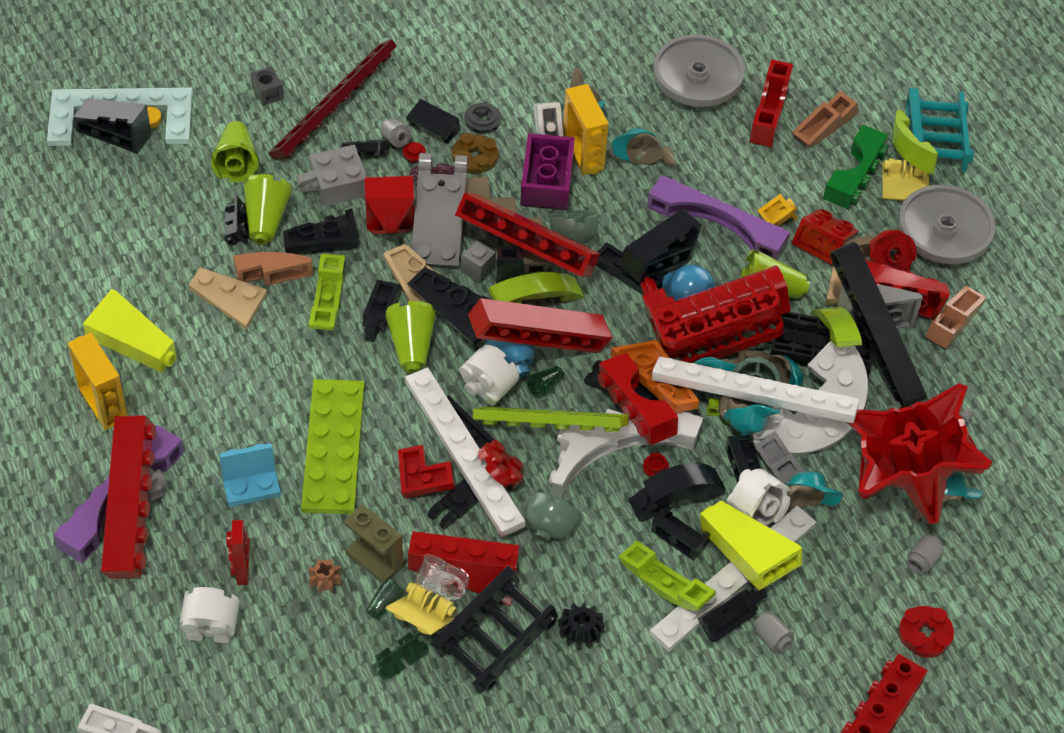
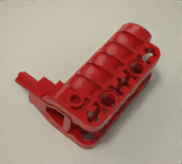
[640,265,791,363]

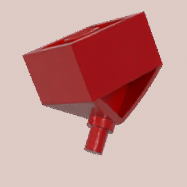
[364,176,414,234]

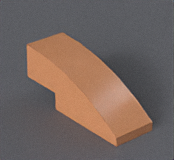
[792,90,859,147]
[233,252,313,286]
[925,286,987,349]

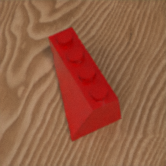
[841,259,950,320]
[408,531,519,607]

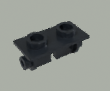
[224,195,249,245]

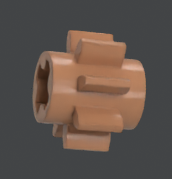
[309,559,341,593]

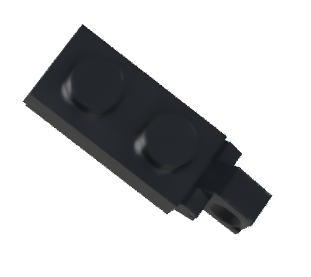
[362,280,401,342]
[697,587,768,642]

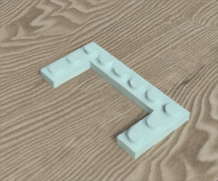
[47,88,193,146]

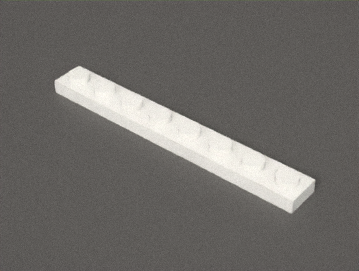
[652,356,860,423]
[405,367,525,537]
[649,506,817,652]

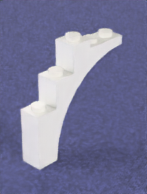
[548,409,703,498]

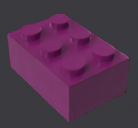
[520,133,575,210]

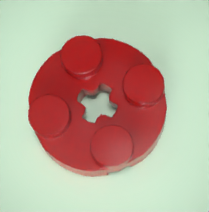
[869,229,917,272]
[478,439,524,489]
[898,606,954,658]

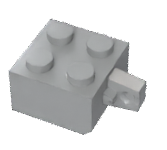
[297,145,367,206]

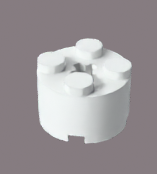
[459,345,519,406]
[727,469,791,527]
[179,587,240,643]

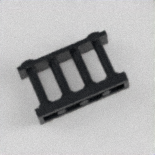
[430,565,558,694]

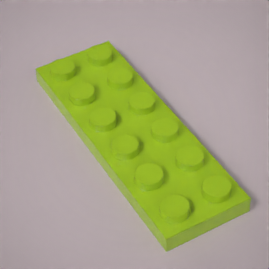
[301,379,364,514]

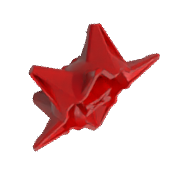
[846,383,992,524]

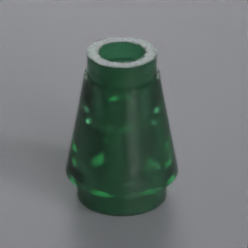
[527,366,564,397]
[366,579,405,621]

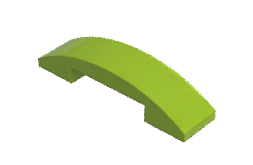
[892,110,938,174]
[309,254,345,330]
[489,272,584,304]
[810,307,862,347]
[618,540,716,611]

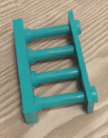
[906,88,974,172]

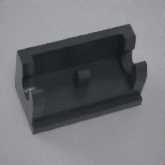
[406,99,461,144]
[725,434,762,483]
[651,505,711,561]

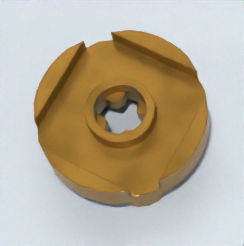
[452,133,498,174]

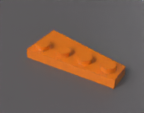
[610,340,699,413]

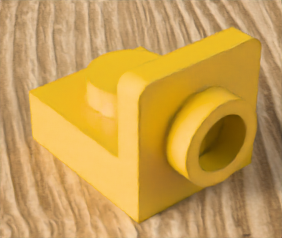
[757,194,798,226]

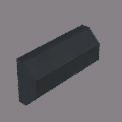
[770,312,873,374]

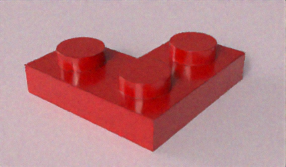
[398,445,455,499]

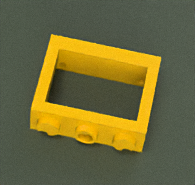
[563,84,609,175]
[67,332,128,430]

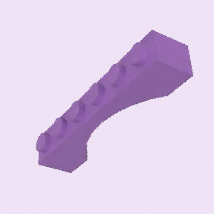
[647,175,790,261]
[54,425,184,564]

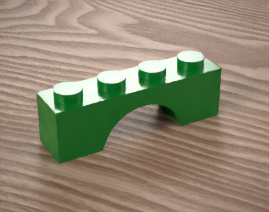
[823,125,889,210]

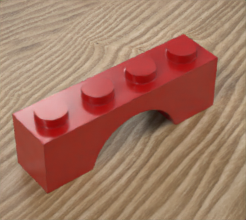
[749,59,793,147]
[598,352,678,445]

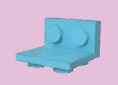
[219,443,281,507]

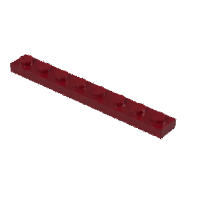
[268,39,397,159]

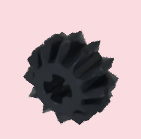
[558,601,605,650]

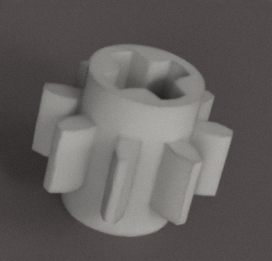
[148,468,167,501]

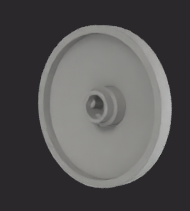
[653,34,745,107]
[898,185,996,264]

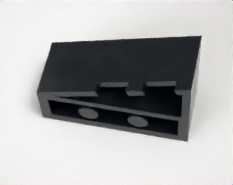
[73,98,151,154]
[620,208,702,283]

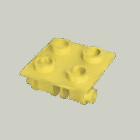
[882,158,929,201]
[385,582,457,635]

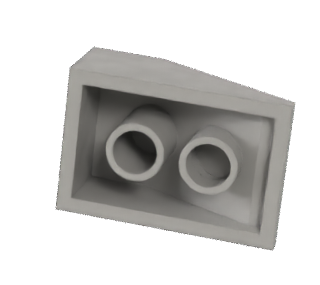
[837,284,923,329]

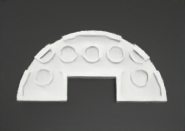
[741,341,868,456]

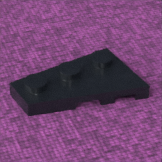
[283,208,358,253]

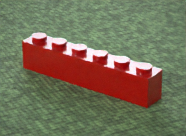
[455,193,600,277]
[468,298,613,353]
[101,415,156,578]

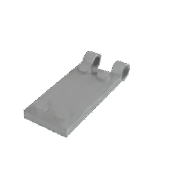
[411,153,468,269]

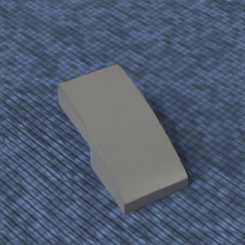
[753,431,803,483]

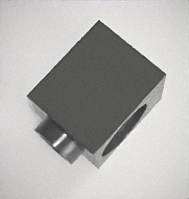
[251,66,284,106]

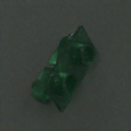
[371,632,429,680]

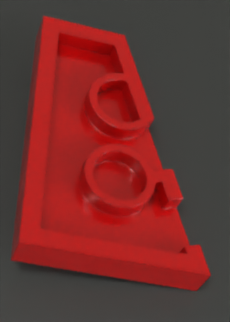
[226,520,250,585]

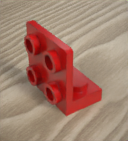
[791,209,859,265]

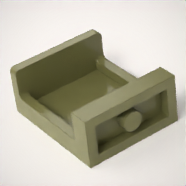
[344,504,403,585]

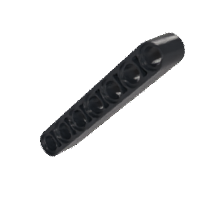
[830,242,927,408]

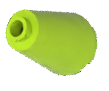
[210,121,259,182]
[244,174,292,245]
[740,249,810,299]
[386,301,436,374]

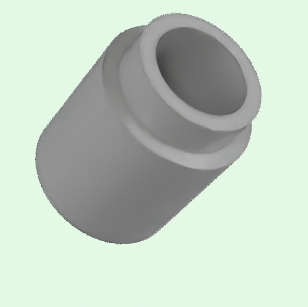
[380,118,411,147]
[906,535,944,575]
[753,612,794,653]

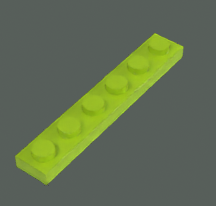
[473,406,629,432]

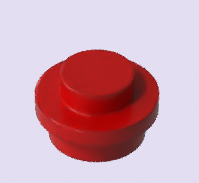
[403,142,426,163]
[643,453,669,477]

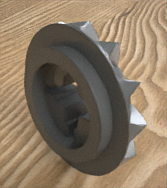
[464,103,501,133]

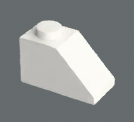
[533,102,563,136]

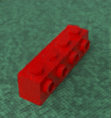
[841,653,928,733]

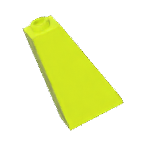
[83,289,176,373]
[700,501,802,591]

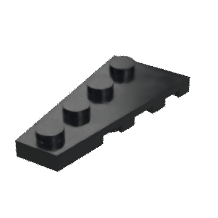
[407,267,491,346]

